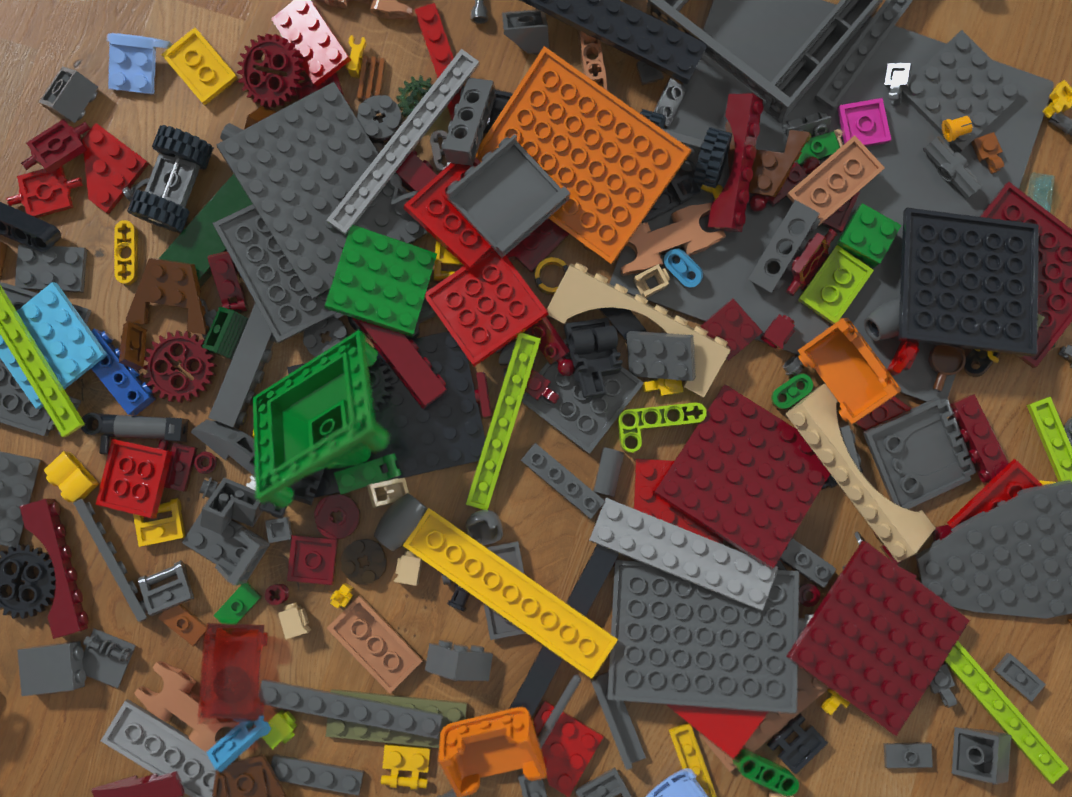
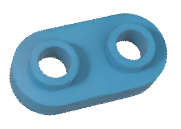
[664,248,703,288]

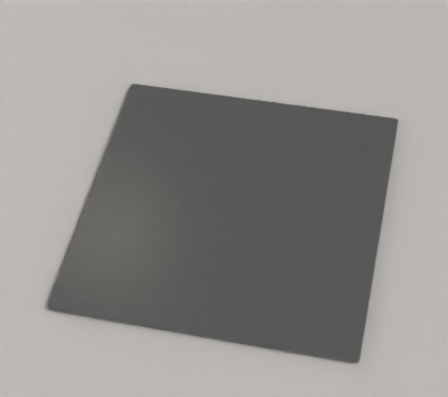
[610,0,1054,402]

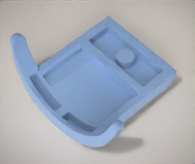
[107,33,172,94]
[646,768,708,797]

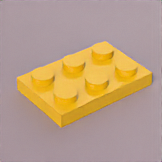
[161,28,238,106]

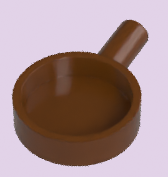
[929,345,966,392]

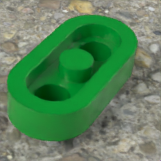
[771,374,813,409]

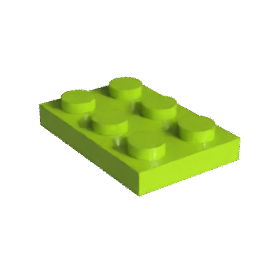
[798,245,874,325]

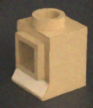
[633,264,670,298]
[394,550,423,586]
[278,602,312,639]

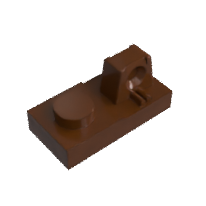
[119,321,147,371]

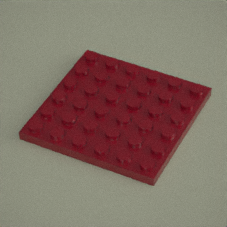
[980,182,1072,368]
[654,384,830,570]
[786,541,970,736]

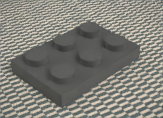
[15,244,88,293]
[626,331,696,381]

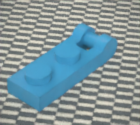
[206,710,271,772]

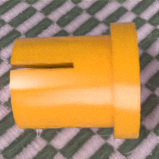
[942,116,972,142]

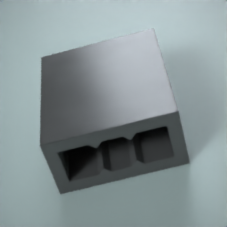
[17,641,86,696]

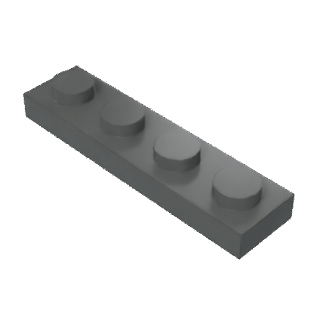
[271,754,364,796]

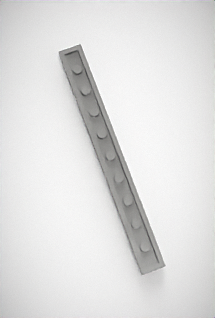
[327,49,479,235]

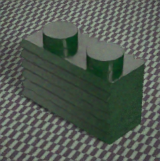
[202,307,249,360]

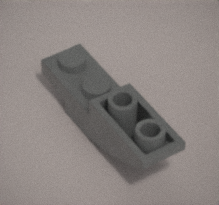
[191,419,255,476]

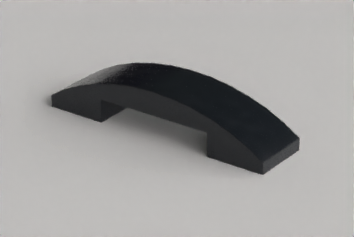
[642,173,701,223]
[598,307,647,344]

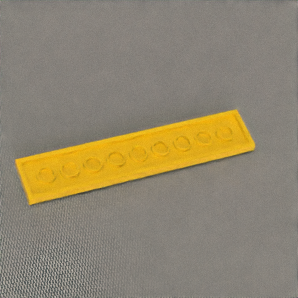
[403,508,618,679]

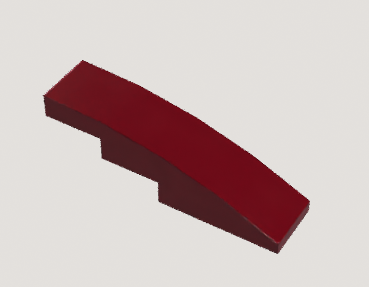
[91,771,185,797]

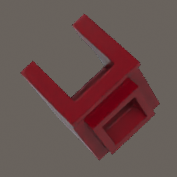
[760,314,795,352]

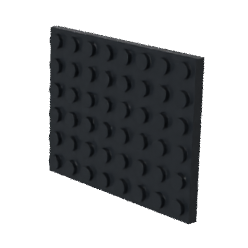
[287,331,486,498]

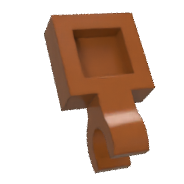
[971,132,1004,174]

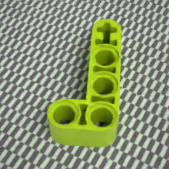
[618,403,707,453]

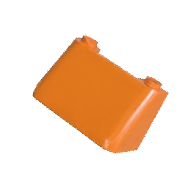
[798,318,901,424]
[438,707,546,797]

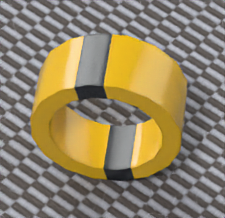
[535,257,568,295]

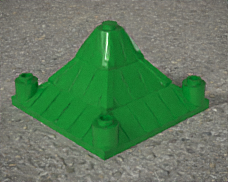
[253,330,389,508]

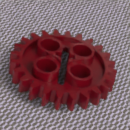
[237,34,305,108]
[142,330,217,403]

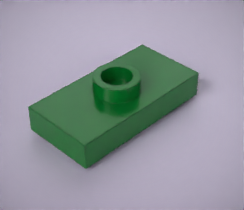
[796,131,840,166]
[213,582,263,631]

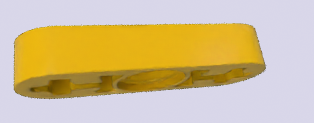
[114,220,138,285]

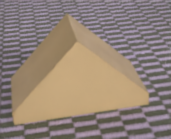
[367,478,409,508]

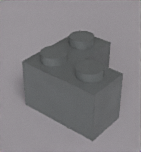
[200,478,263,534]
[425,640,493,681]

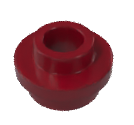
[194,451,217,474]
[799,584,820,607]

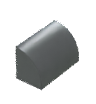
[593,447,625,497]

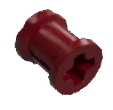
[264,584,289,605]

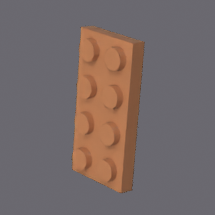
[787,135,885,227]
[327,595,423,694]

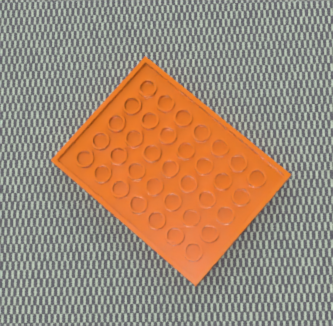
[476,46,692,264]

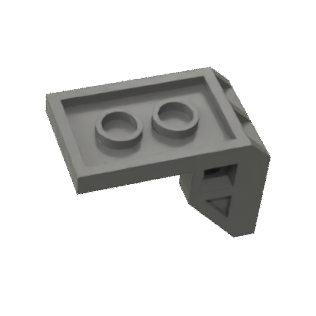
[182,511,270,586]

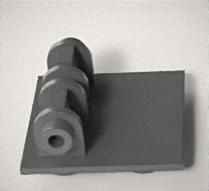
[82,628,136,688]

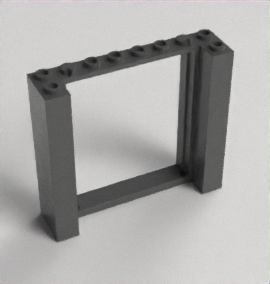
[646,0,883,123]

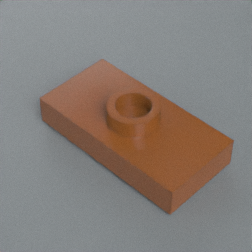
[158,604,209,646]

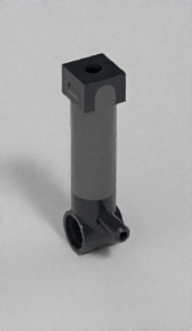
[81,413,189,455]

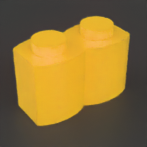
[44,451,99,503]

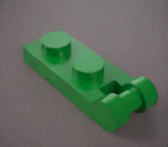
[334,453,401,495]

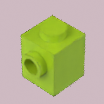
[262,709,297,749]

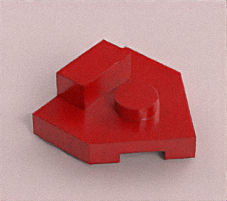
[887,340,920,376]

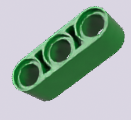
[733,749,799,796]

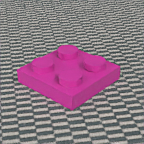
[837,98,891,147]

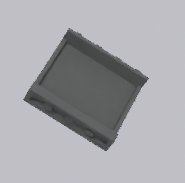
[447,134,570,258]

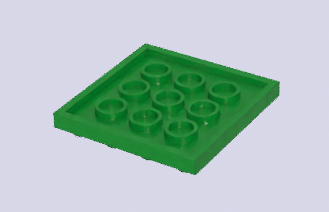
[324,225,437,337]

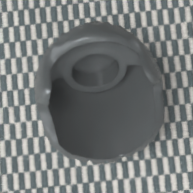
[466,510,503,545]

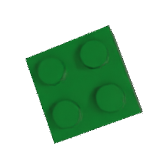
[834,203,902,269]

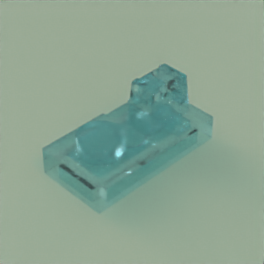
[1027,172,1055,212]

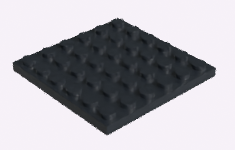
[898,208,1039,357]

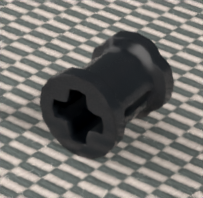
[447,583,470,612]

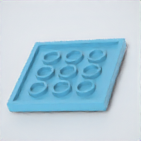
[0,282,108,409]

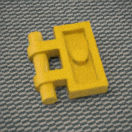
[381,743,431,790]

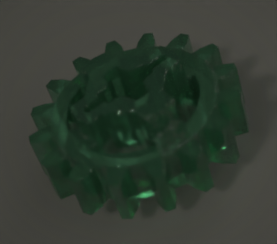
[396,75,432,118]

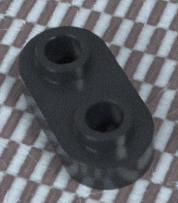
[964,349,1000,377]

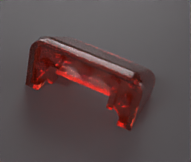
[198,623,268,724]

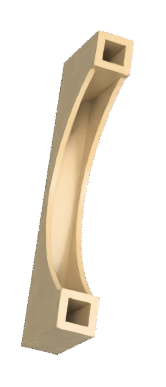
[547,262,731,397]
[786,383,935,562]

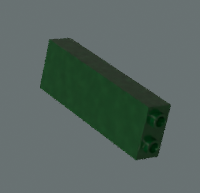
[159,174,252,288]

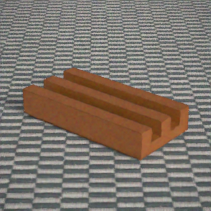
[357,56,386,101]

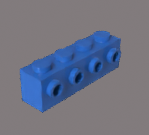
[91,328,156,416]

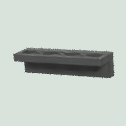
[590,671,646,770]

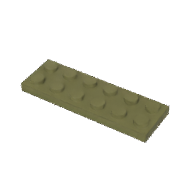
[326,689,467,748]

